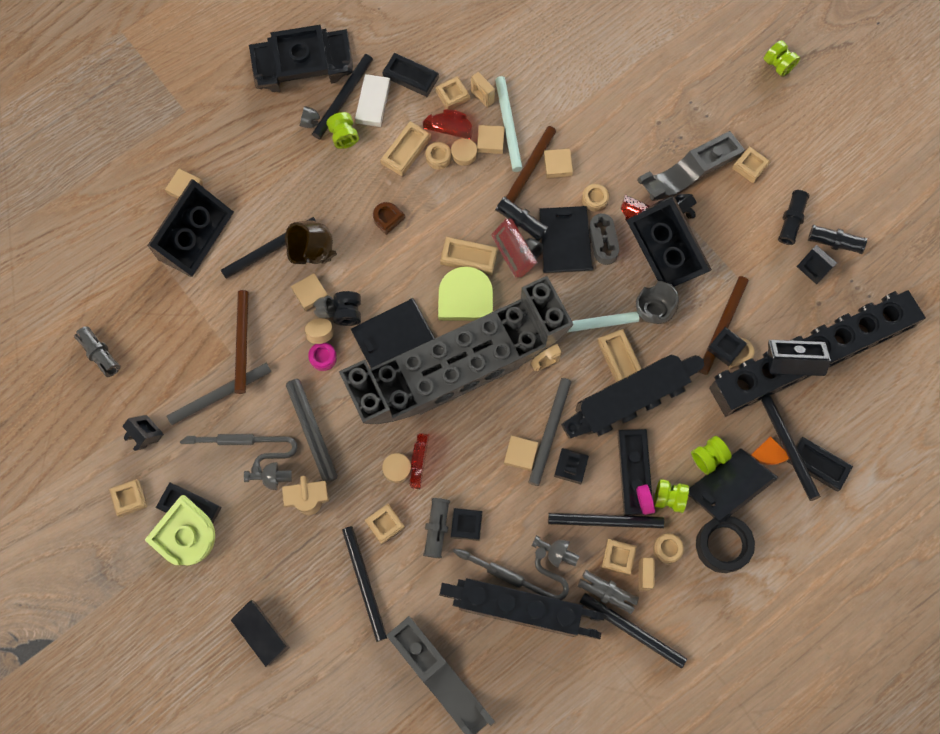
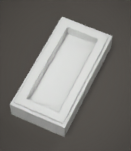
[355,74,391,127]

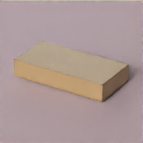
[381,121,432,177]
[440,237,498,275]
[597,329,642,382]

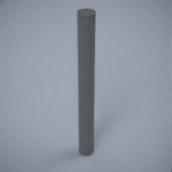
[167,362,272,425]
[528,378,572,486]

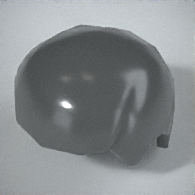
[636,281,679,324]

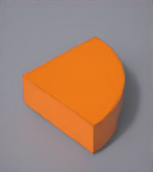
[751,436,789,465]

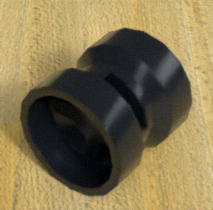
[333,291,361,326]

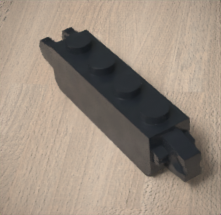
[561,354,705,439]
[439,578,605,640]

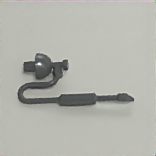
[180,434,298,491]
[453,535,580,600]

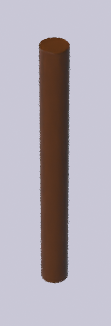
[506,126,556,203]
[699,276,749,375]
[234,290,249,394]

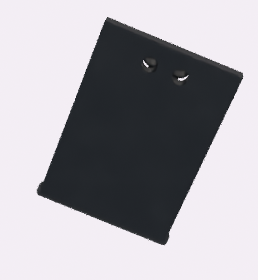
[539,206,593,273]
[351,298,435,368]
[688,448,778,524]

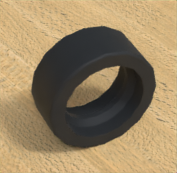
[696,516,755,573]

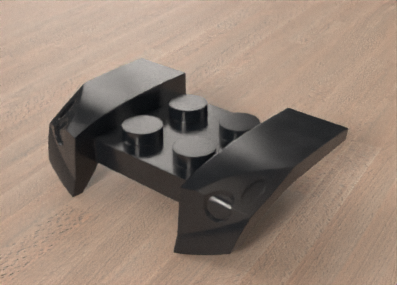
[249,24,353,92]

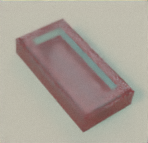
[491,218,537,279]

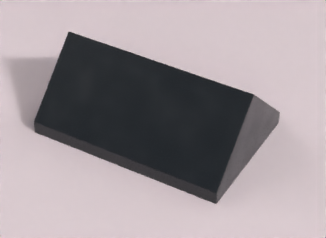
[147,179,234,277]
[626,196,712,287]

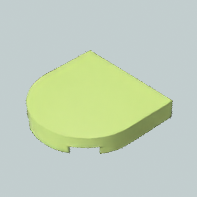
[438,267,493,321]
[145,495,215,566]

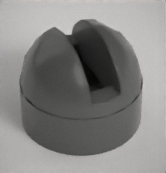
[300,106,320,128]
[522,238,543,260]
[313,296,336,319]

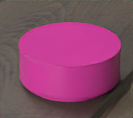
[308,343,337,371]
[636,484,655,515]

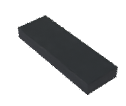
[617,429,653,516]

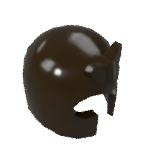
[285,221,337,264]

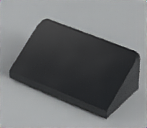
[768,340,831,376]
[231,600,290,667]

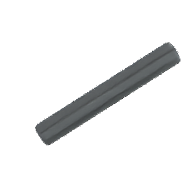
[286,379,338,483]

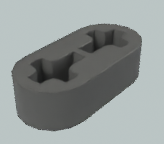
[589,213,619,265]

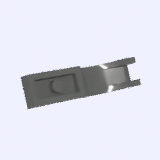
[637,131,745,201]
[386,616,495,734]

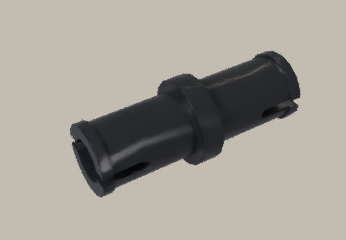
[778,190,810,245]
[495,196,548,241]
[808,225,867,254]

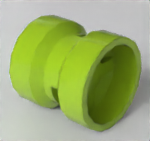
[763,40,800,77]
[326,112,359,149]
[691,436,732,475]
[654,479,689,513]

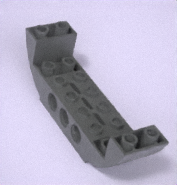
[339,276,573,424]

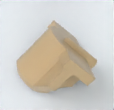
[282,476,330,515]

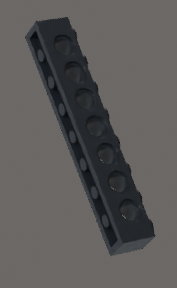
[709,290,926,417]

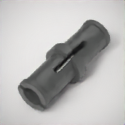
[74,326,121,377]
[423,498,450,559]
[577,570,639,614]

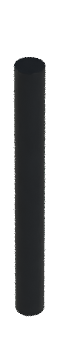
[312,54,373,140]
[221,217,316,279]
[761,396,821,501]
[548,513,664,529]
[342,526,388,642]
[579,593,687,669]

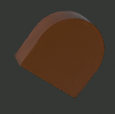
[373,202,405,235]

